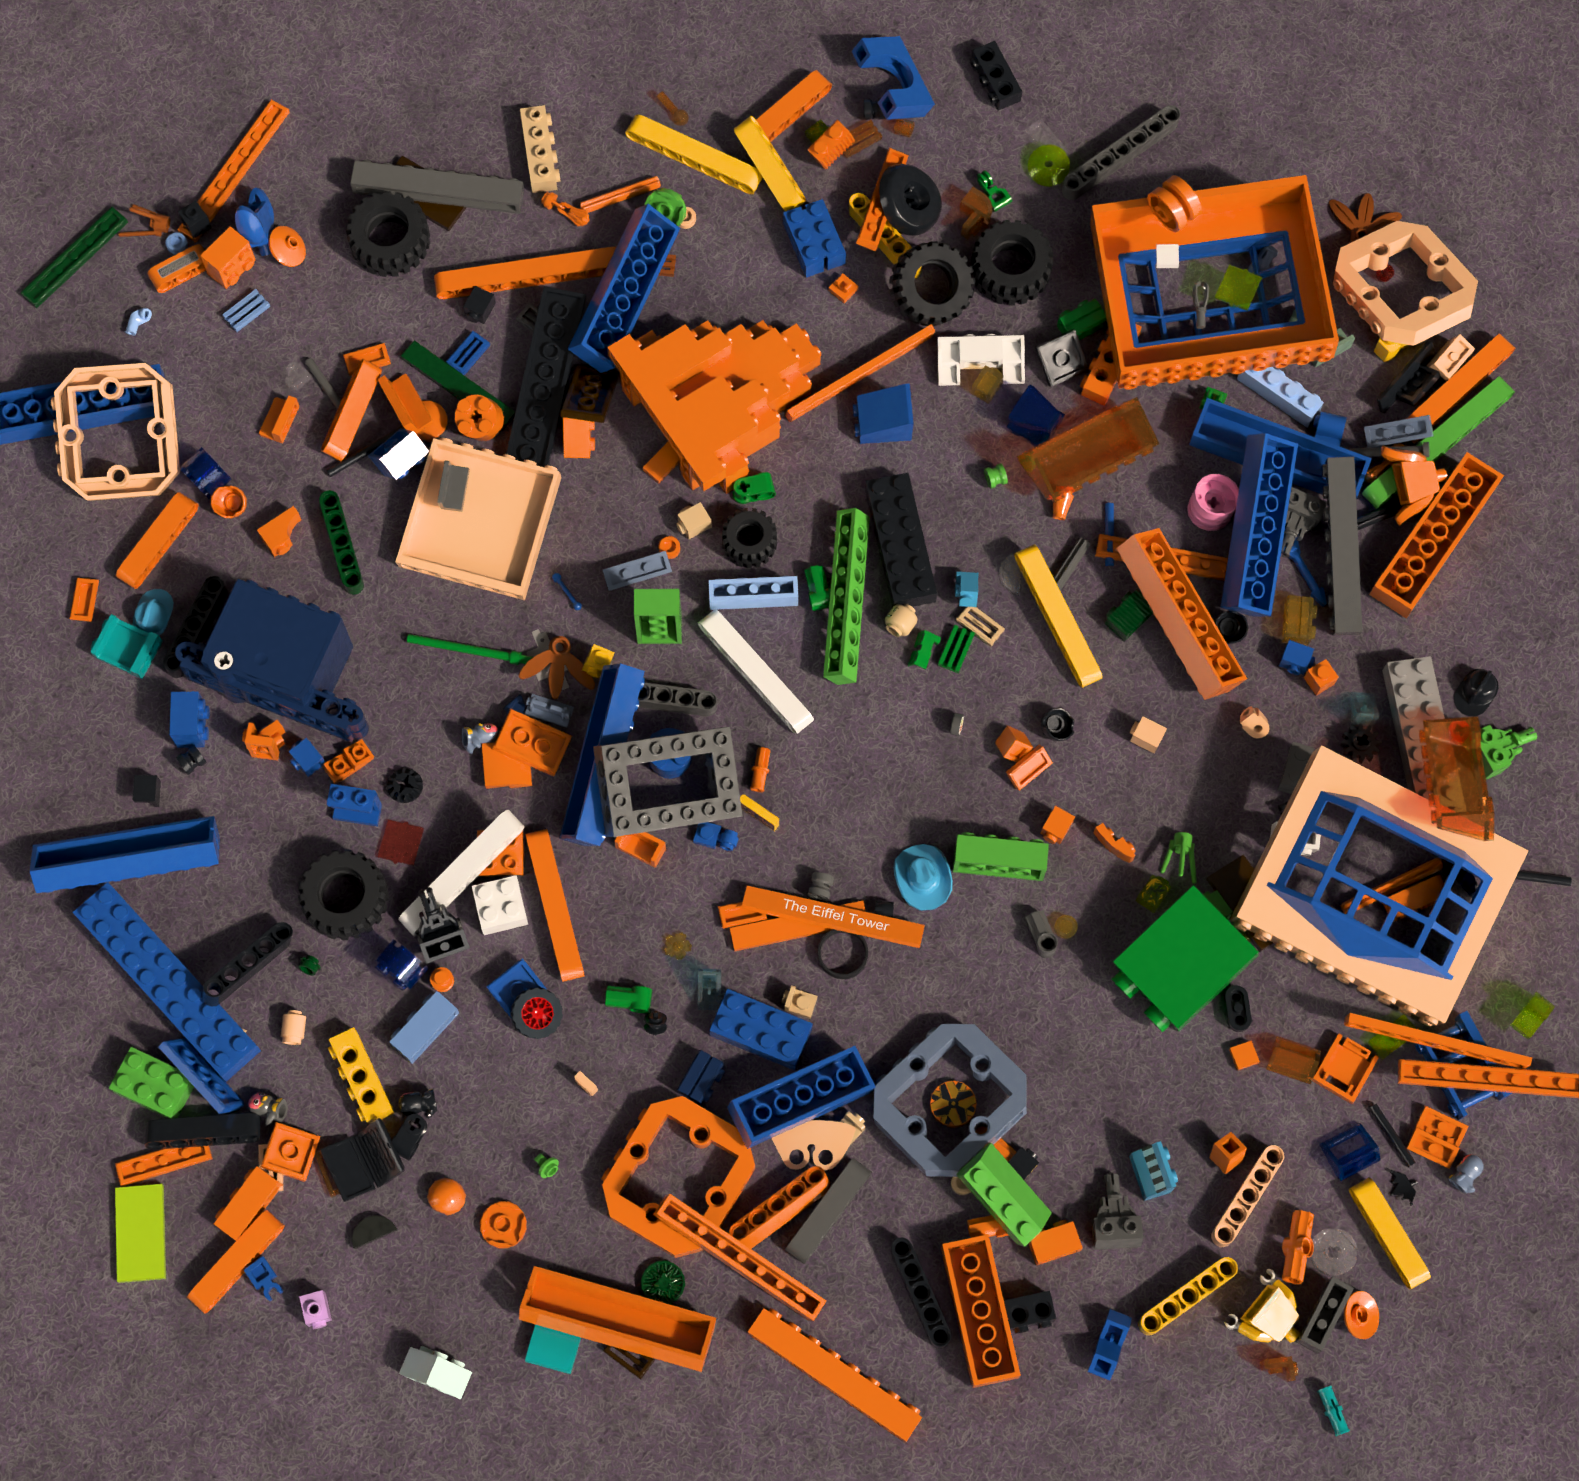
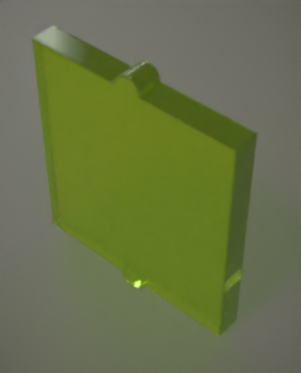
[1215,265,1262,311]

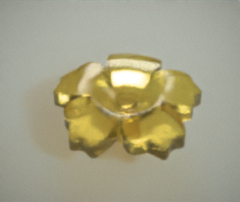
[664,932,692,960]

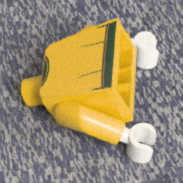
[1224,1269,1300,1343]

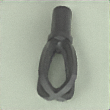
[1192,282,1209,329]

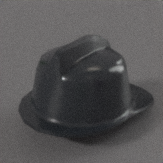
[1454,669,1499,717]

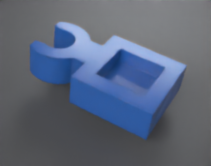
[244,1256,283,1301]

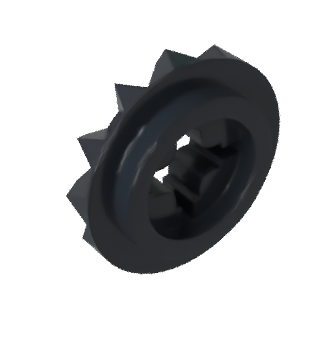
[386,767,423,803]

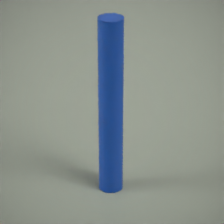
[1105,503,1114,566]

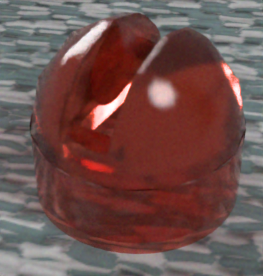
[1375,264,1394,282]

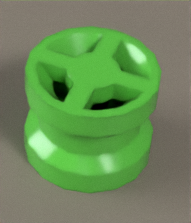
[984,463,1008,489]

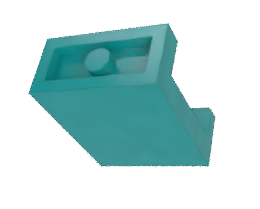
[91,614,163,679]

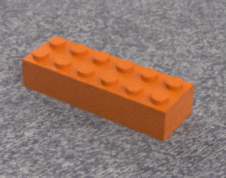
[941,1234,1021,1388]

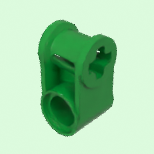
[733,472,776,504]

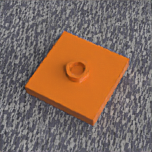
[260,1122,320,1182]

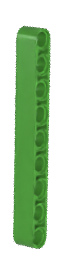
[1362,376,1515,509]

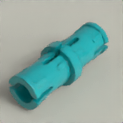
[1317,1386,1350,1436]

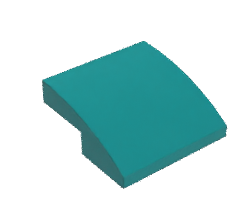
[525,1324,581,1374]

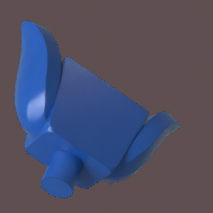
[235,188,274,256]

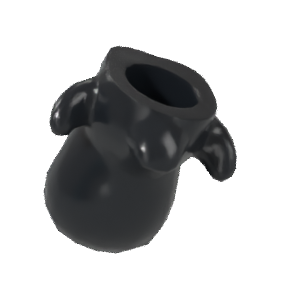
[399,1089,437,1119]

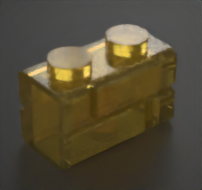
[1282,595,1317,646]

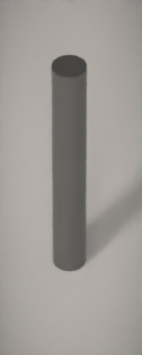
[305,358,341,410]

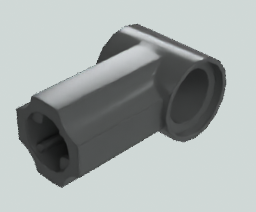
[1025,910,1058,958]

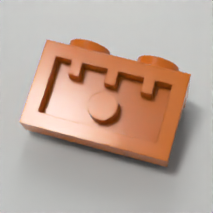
[242,722,280,761]

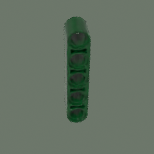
[319,490,364,595]

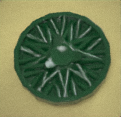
[641,1261,685,1304]

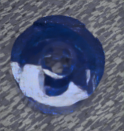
[180,447,232,499]
[375,939,428,991]

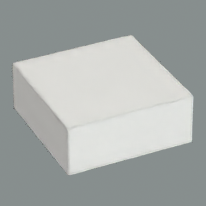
[1156,244,1179,268]

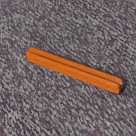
[580,176,660,213]

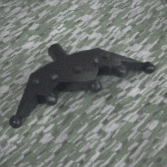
[1390,1170,1418,1206]

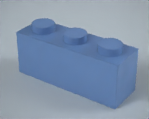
[390,991,459,1064]

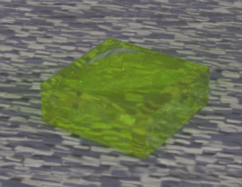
[805,119,829,143]

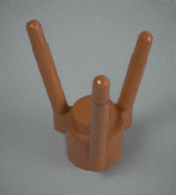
[118,204,171,237]

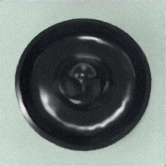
[879,164,942,236]

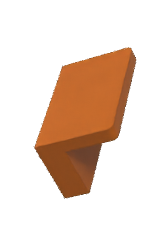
[259,395,300,444]

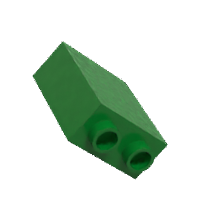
[1111,885,1259,1032]

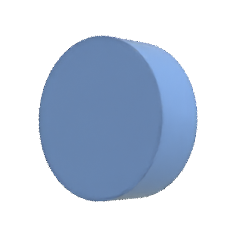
[165,232,188,255]

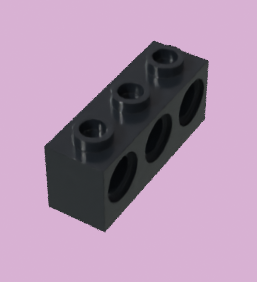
[970,41,1022,110]

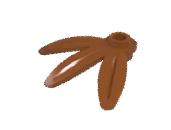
[1329,193,1402,242]
[518,636,595,699]

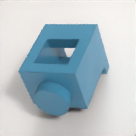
[955,572,979,607]

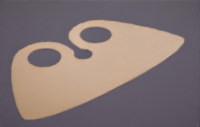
[772,1120,855,1170]

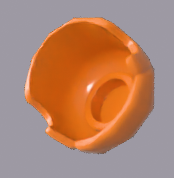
[211,485,247,518]
[427,1178,466,1215]

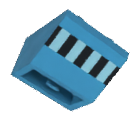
[1129,1141,1178,1201]

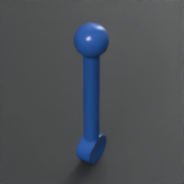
[552,573,582,610]

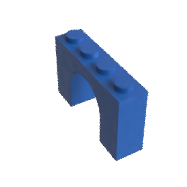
[852,36,935,120]

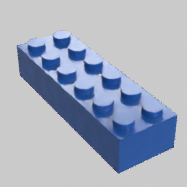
[727,1046,876,1149]

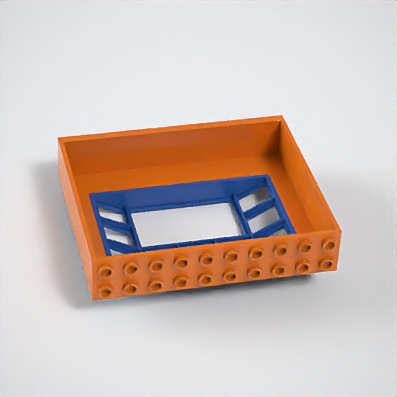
[1090,175,1339,390]

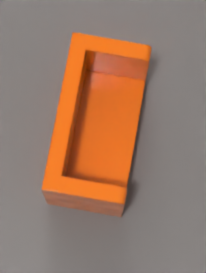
[615,832,666,868]

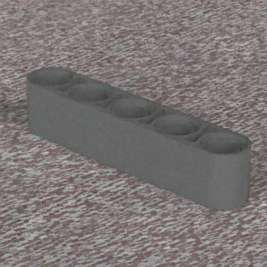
[638,683,717,716]
[785,1158,872,1264]

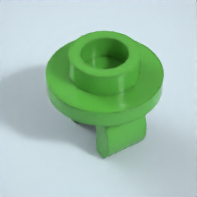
[534,1153,559,1178]

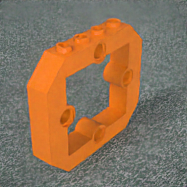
[601,1096,755,1258]

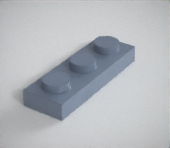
[1364,415,1434,448]
[602,551,672,591]

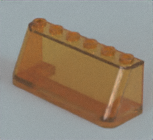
[1016,397,1159,503]
[1419,716,1494,841]

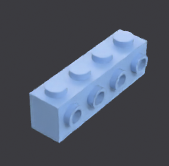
[1237,367,1324,428]
[709,575,798,610]

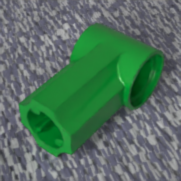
[805,565,831,611]
[605,986,652,1013]

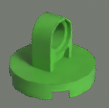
[645,188,686,226]

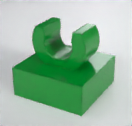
[1199,387,1227,409]

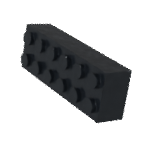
[865,473,937,608]

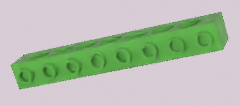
[823,508,870,685]

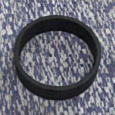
[818,929,868,979]

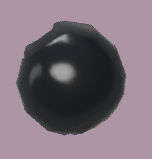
[1214,610,1249,644]
[1041,707,1075,741]

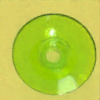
[1028,144,1070,187]

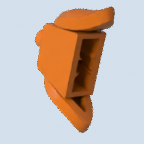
[1381,446,1447,526]

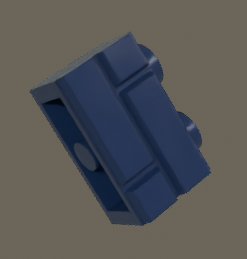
[677,1050,726,1106]

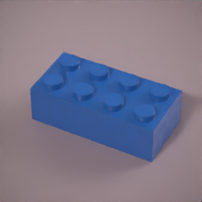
[709,989,813,1071]

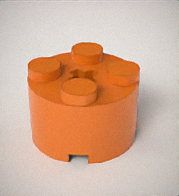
[455,395,504,441]

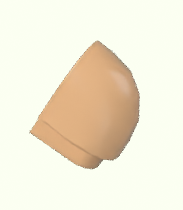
[1240,706,1269,739]

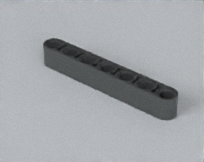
[1062,105,1181,200]

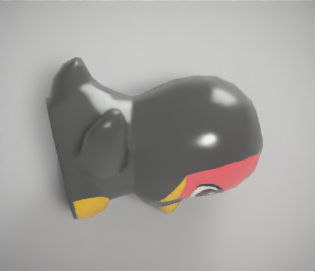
[248,1093,288,1125]

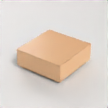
[575,1071,598,1096]

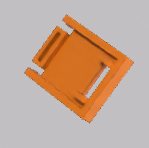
[1311,1033,1379,1104]

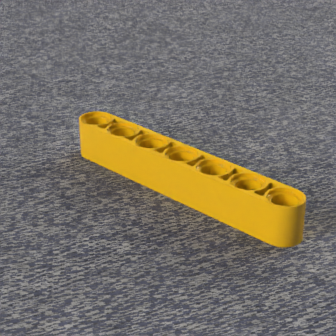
[625,114,763,195]
[1014,544,1102,688]

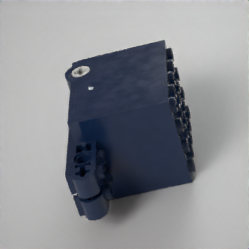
[175,579,369,743]

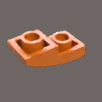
[323,739,374,784]
[1093,823,1135,863]

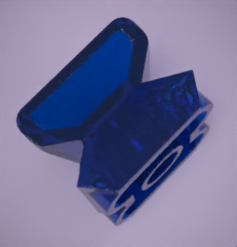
[1006,384,1065,448]

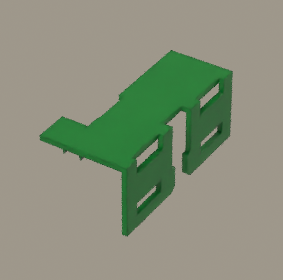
[908,630,941,670]

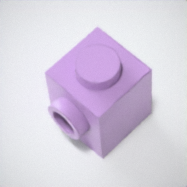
[299,1290,332,1329]

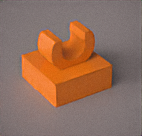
[828,273,859,304]
[259,719,286,749]

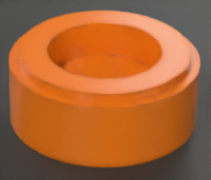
[658,536,680,559]

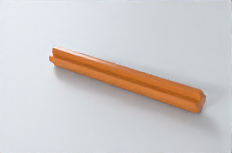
[1341,858,1443,914]

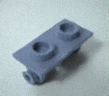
[525,694,574,728]

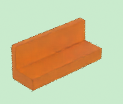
[377,374,433,434]

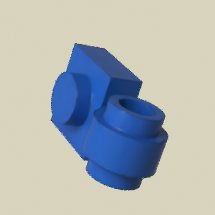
[693,822,739,851]

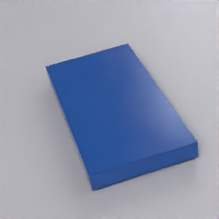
[159,1038,245,1114]

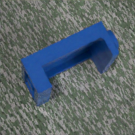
[327,784,382,827]

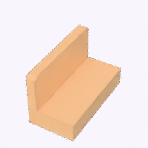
[1427,334,1475,381]

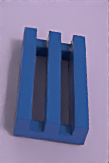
[446,331,490,375]

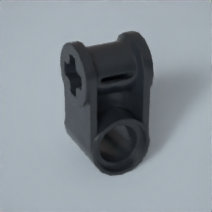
[391,1114,427,1161]

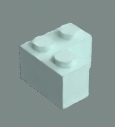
[399,1346,472,1399]

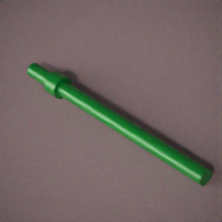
[407,634,533,665]

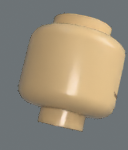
[885,604,918,637]

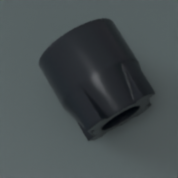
[875,901,894,918]

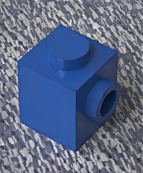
[1279,640,1316,675]
[289,738,325,777]

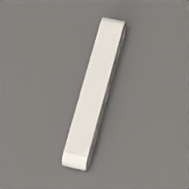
[698,609,814,734]
[398,810,524,936]

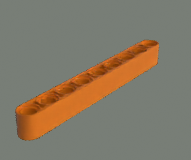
[434,246,616,299]

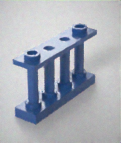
[1414,1011,1512,1120]

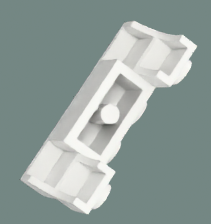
[937,334,1025,386]

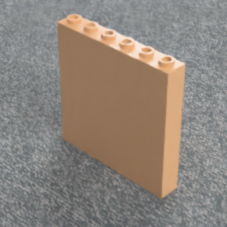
[396,438,561,600]

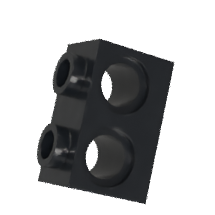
[1004,1291,1057,1334]

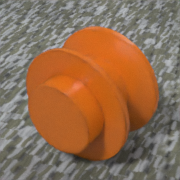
[430,967,454,992]

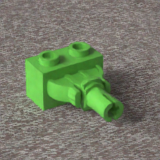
[1461,725,1537,781]

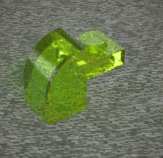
[1510,991,1555,1040]

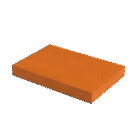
[492,709,572,777]

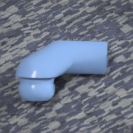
[126,308,152,336]

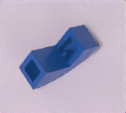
[1088,1309,1132,1380]

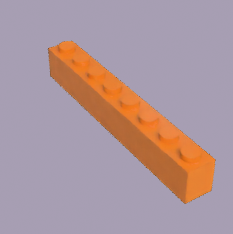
[653,1194,826,1321]
[748,1308,922,1443]

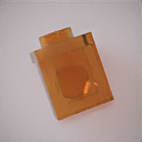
[1260,1356,1298,1382]

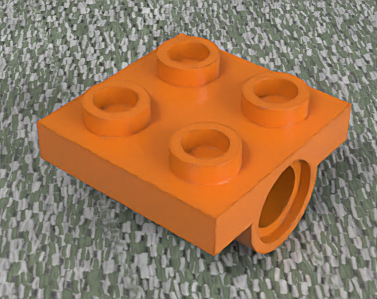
[477,830,524,876]

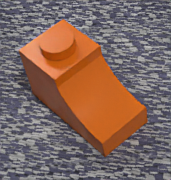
[257,506,301,557]

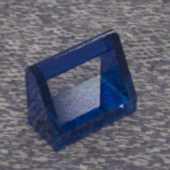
[1319,1123,1381,1181]

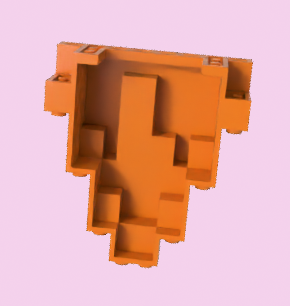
[607,320,821,494]

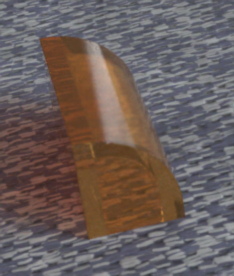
[1266,1036,1321,1085]

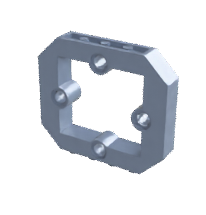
[873,1024,1027,1177]

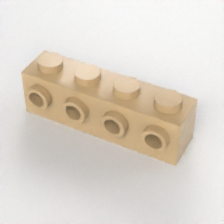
[520,105,561,193]

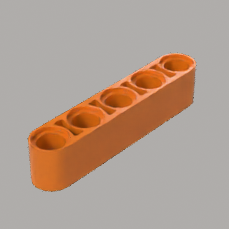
[756,70,832,142]
[321,359,382,461]
[116,492,199,589]
[729,1166,831,1249]
[187,1210,285,1314]

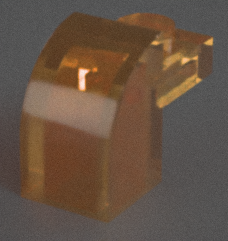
[959,187,992,240]

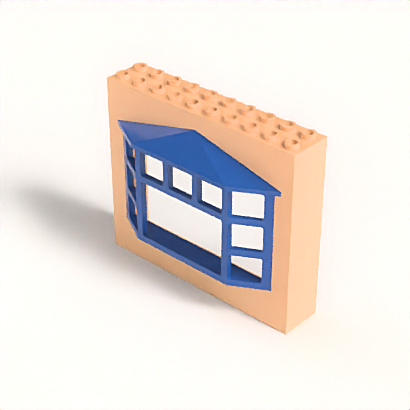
[1230,746,1528,1027]

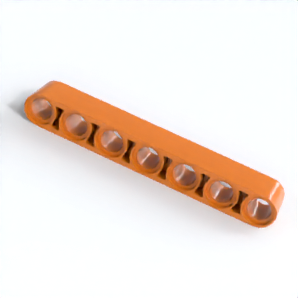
[1406,334,1516,444]
[525,829,585,982]

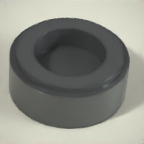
[950,713,964,736]

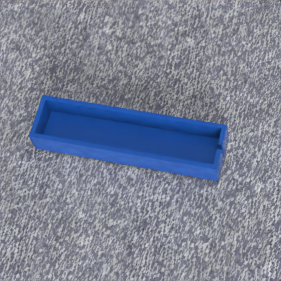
[1189,398,1372,499]
[559,663,645,846]
[30,816,220,893]

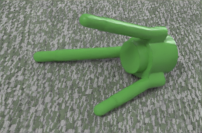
[1160,832,1197,884]

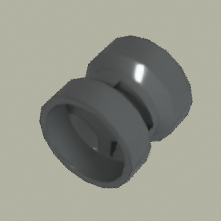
[807,872,834,901]

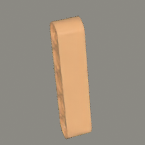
[1211,1145,1284,1247]

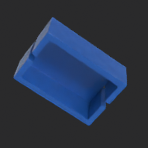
[783,199,846,278]

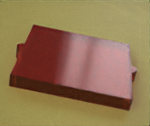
[377,820,424,866]

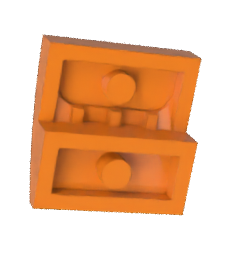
[482,742,532,789]
[1407,1105,1469,1169]

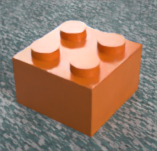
[200,226,255,289]

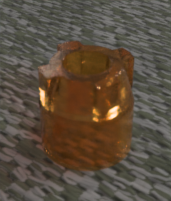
[894,119,915,138]

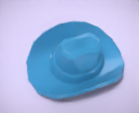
[893,844,953,911]

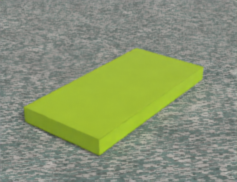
[115,1184,166,1283]

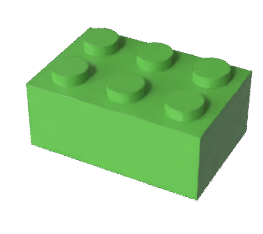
[109,1047,194,1119]

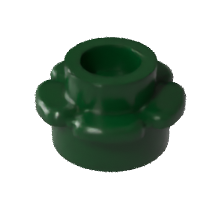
[298,955,321,976]

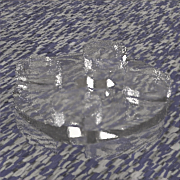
[1310,1228,1357,1277]

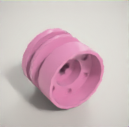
[1187,474,1239,531]

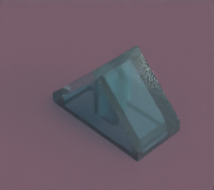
[1351,692,1379,727]
[698,969,722,1010]

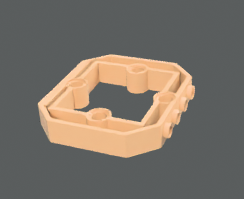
[1333,221,1478,346]
[51,363,180,501]

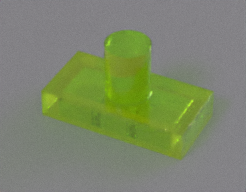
[1367,1014,1416,1060]

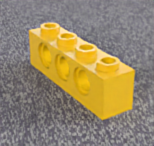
[328,1027,394,1125]

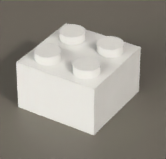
[472,875,528,935]

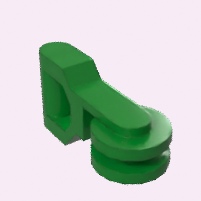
[977,170,1012,212]

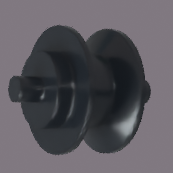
[644,1010,667,1036]

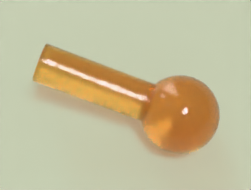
[657,91,689,126]

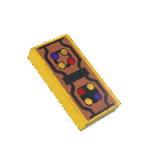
[740,794,779,832]

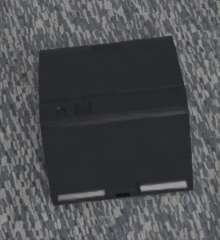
[320,1118,405,1202]

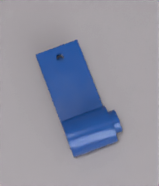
[1307,411,1347,478]

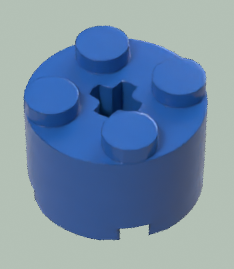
[648,728,692,779]

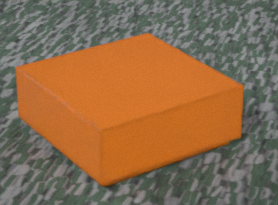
[1229,1041,1260,1071]

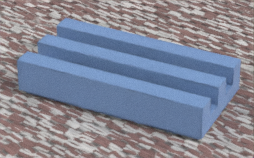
[222,289,270,332]

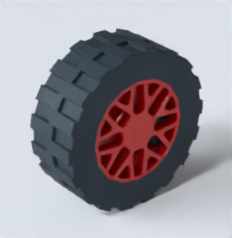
[510,988,563,1039]

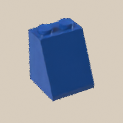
[853,383,913,444]

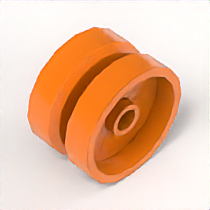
[1147,175,1202,233]

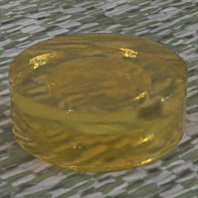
[1054,915,1078,939]

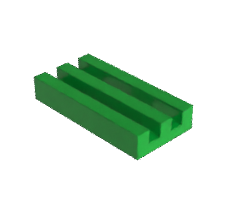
[938,625,975,674]

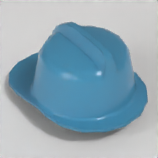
[133,589,174,636]

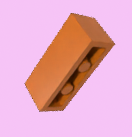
[214,1166,283,1241]

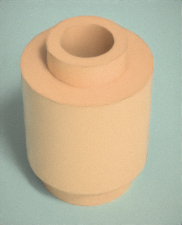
[281,1010,306,1045]

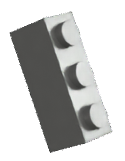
[1296,1276,1354,1354]

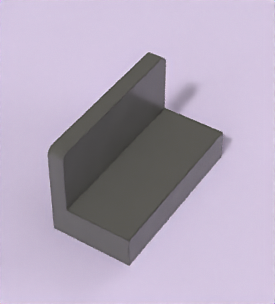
[437,460,470,512]

